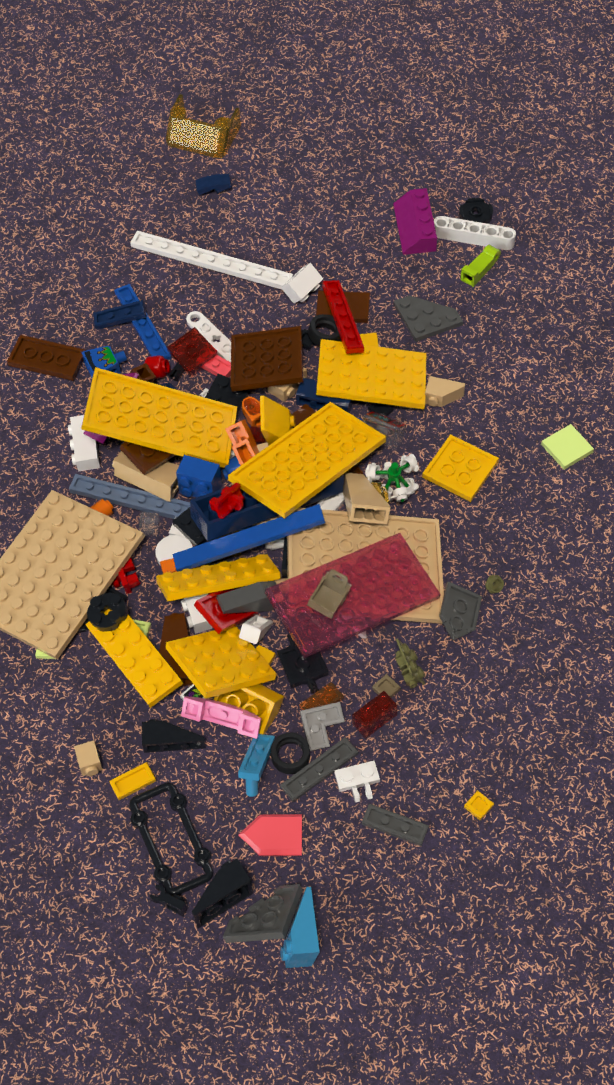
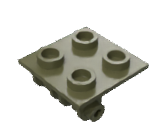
[395,639,426,688]

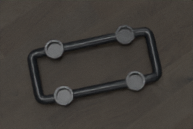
[129,782,213,896]

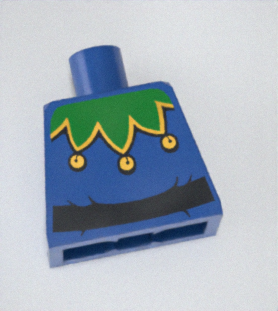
[81,346,127,378]

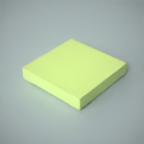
[541,424,594,470]

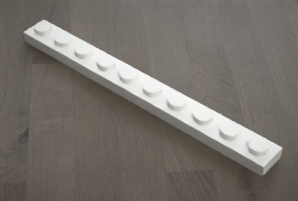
[130,231,293,289]

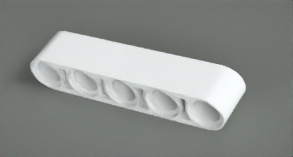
[434,216,516,250]

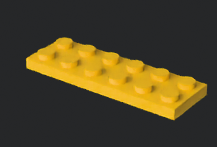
[156,554,280,602]
[85,609,183,708]

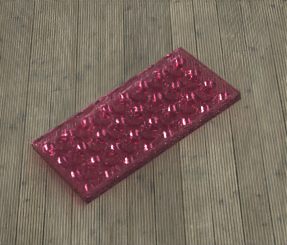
[265,533,441,658]

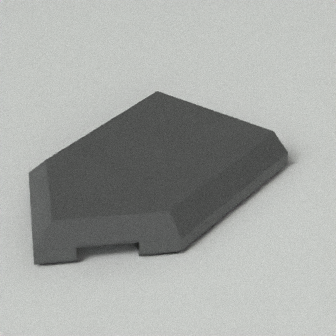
[439,582,482,640]

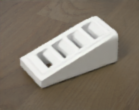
[239,615,273,644]

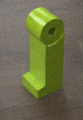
[461,244,501,287]

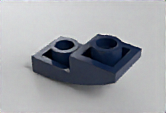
[195,174,232,195]

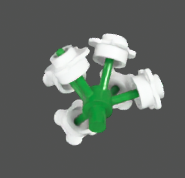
[365,454,419,502]

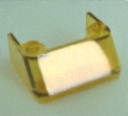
[166,94,241,158]

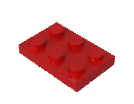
[194,587,259,634]

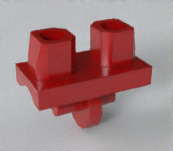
[209,483,245,519]
[111,557,140,594]

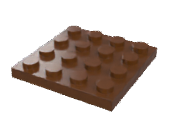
[230,326,303,392]

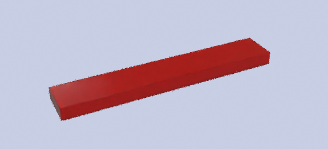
[322,280,364,354]

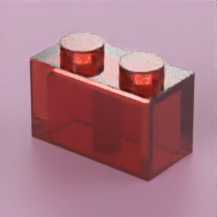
[352,691,397,739]

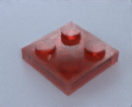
[167,327,217,375]

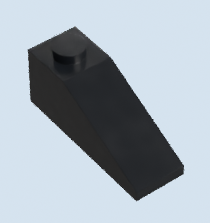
[142,719,206,753]

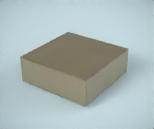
[372,674,401,702]

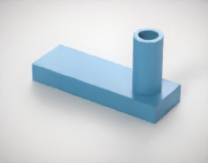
[238,734,275,797]

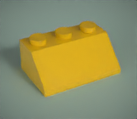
[213,684,284,734]

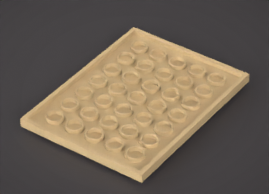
[0,490,145,660]
[287,508,444,624]

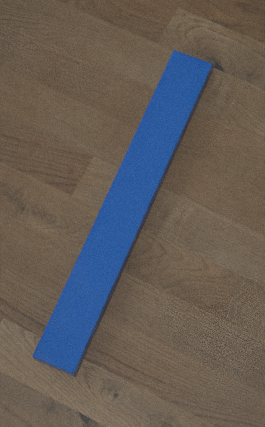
[173,504,325,572]

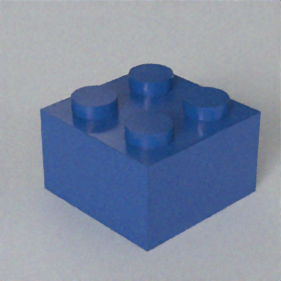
[176,455,222,498]

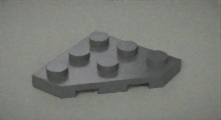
[393,295,463,342]
[223,884,303,943]

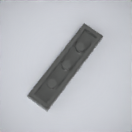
[280,737,358,802]

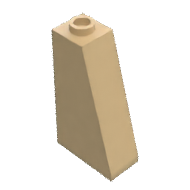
[112,451,179,502]
[343,473,391,524]

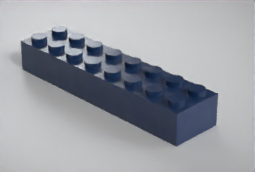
[190,475,344,541]

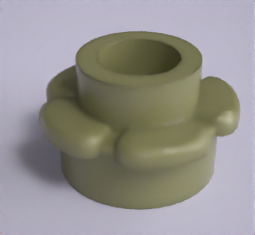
[485,575,504,594]

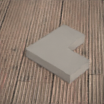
[300,702,345,752]

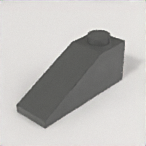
[216,581,282,614]

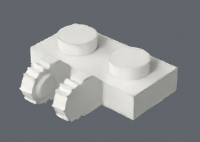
[334,761,380,802]

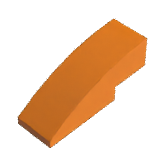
[225,419,259,466]

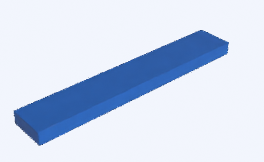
[114,284,172,360]

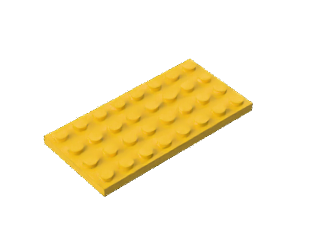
[81,367,237,468]
[228,402,386,519]

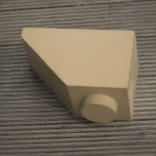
[425,376,465,407]

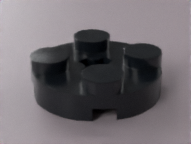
[459,198,493,224]
[87,593,128,632]

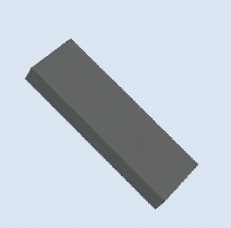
[362,804,429,847]

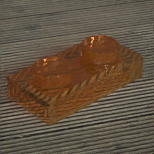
[299,682,344,710]

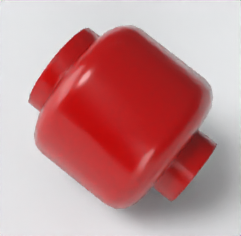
[144,355,170,379]

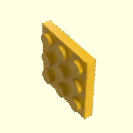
[422,434,499,502]

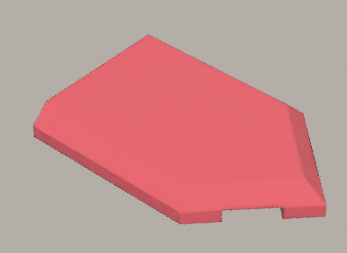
[238,814,302,856]

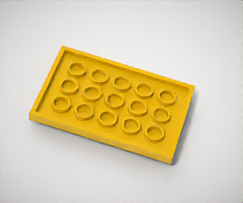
[316,339,426,409]

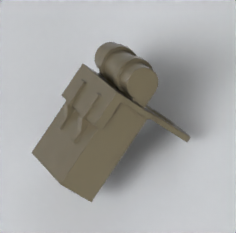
[307,569,352,619]

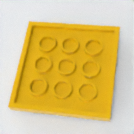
[166,626,277,699]

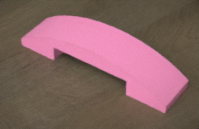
[181,696,261,739]

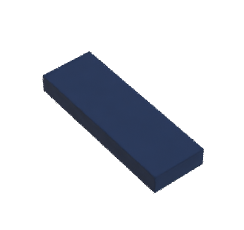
[93,300,146,330]

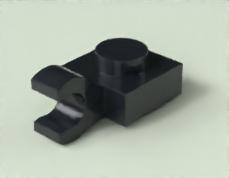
[149,884,187,917]

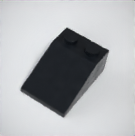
[192,859,253,929]

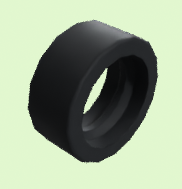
[308,314,341,346]
[271,733,310,774]

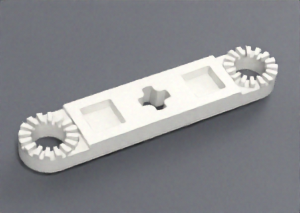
[186,311,231,362]

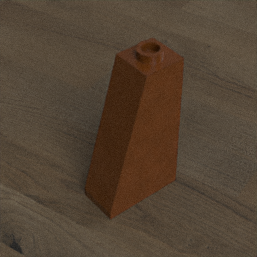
[159,613,193,687]

